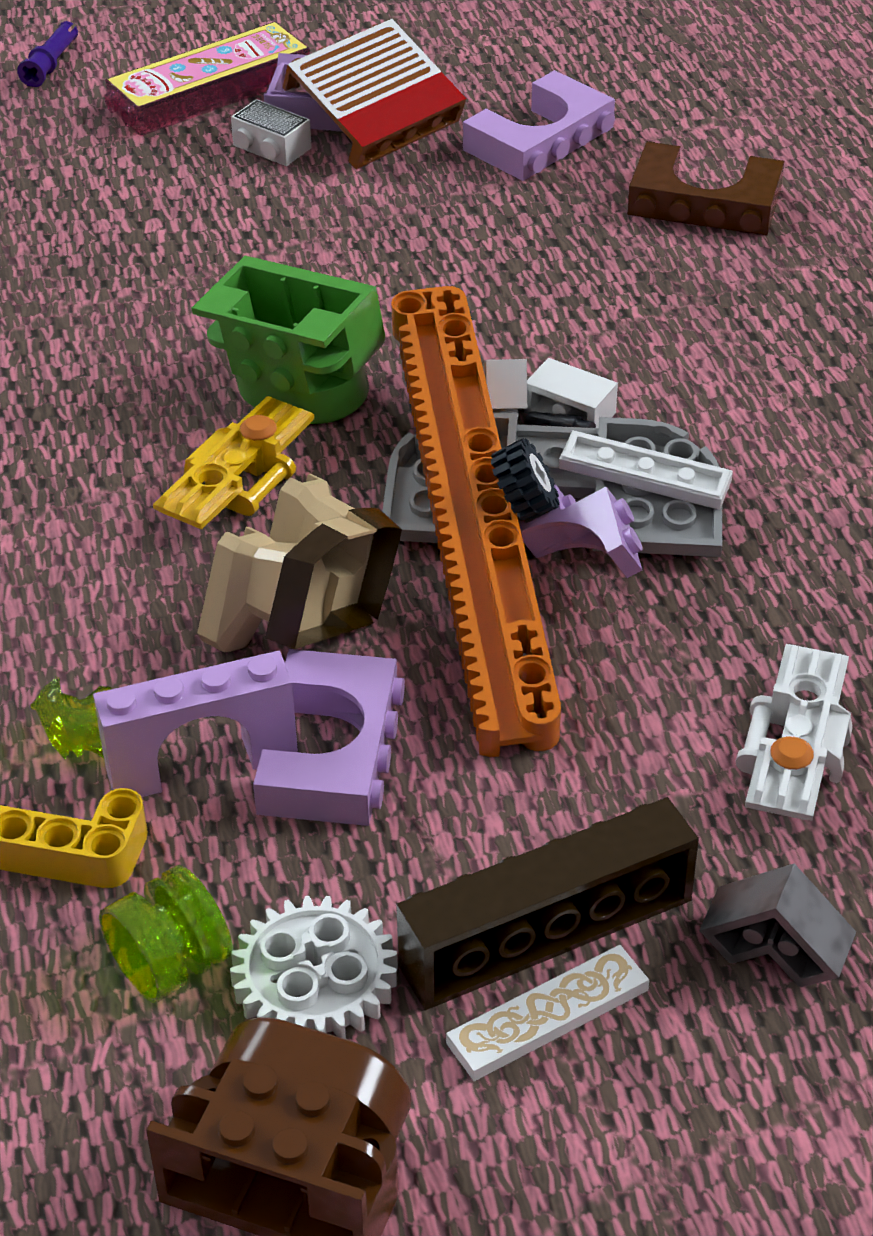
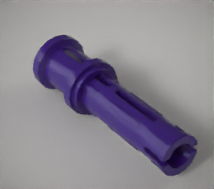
[17,21,78,87]

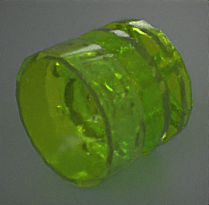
[99,865,233,1003]

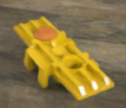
[153,396,314,530]

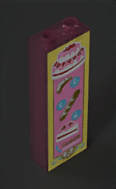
[104,21,310,136]

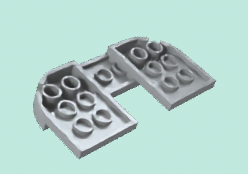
[382,412,722,557]

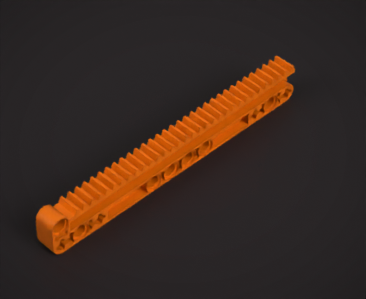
[391,286,561,757]

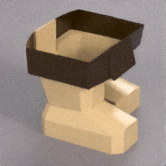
[197,474,402,652]

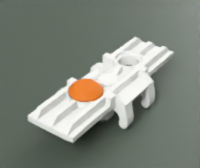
[736,644,852,821]

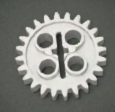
[230,896,398,1039]

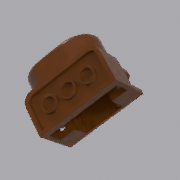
[146,1018,412,1236]

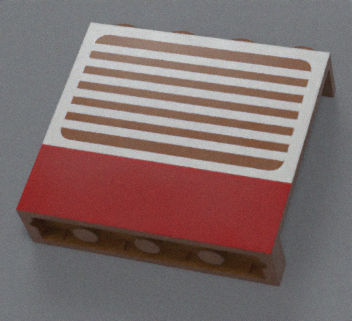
[282,19,467,169]

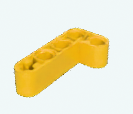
[0,788,148,888]

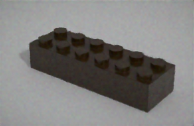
[396,797,699,1011]

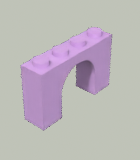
[463,70,615,181]
[253,649,405,826]
[93,650,298,797]

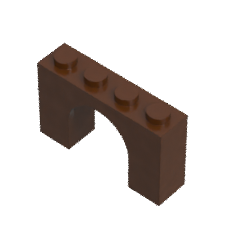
[627,141,785,236]

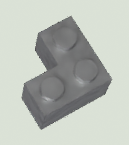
[699,863,856,987]

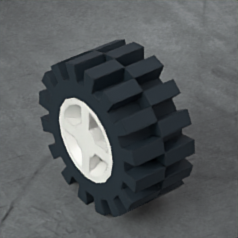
[491,438,560,523]

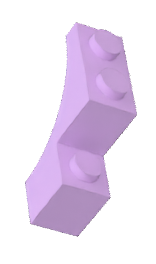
[517,485,643,578]

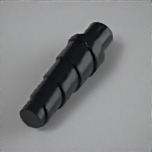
[525,411,596,428]

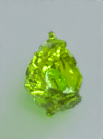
[30,676,112,760]

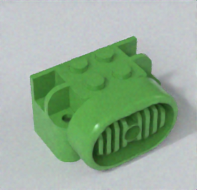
[191,255,385,424]

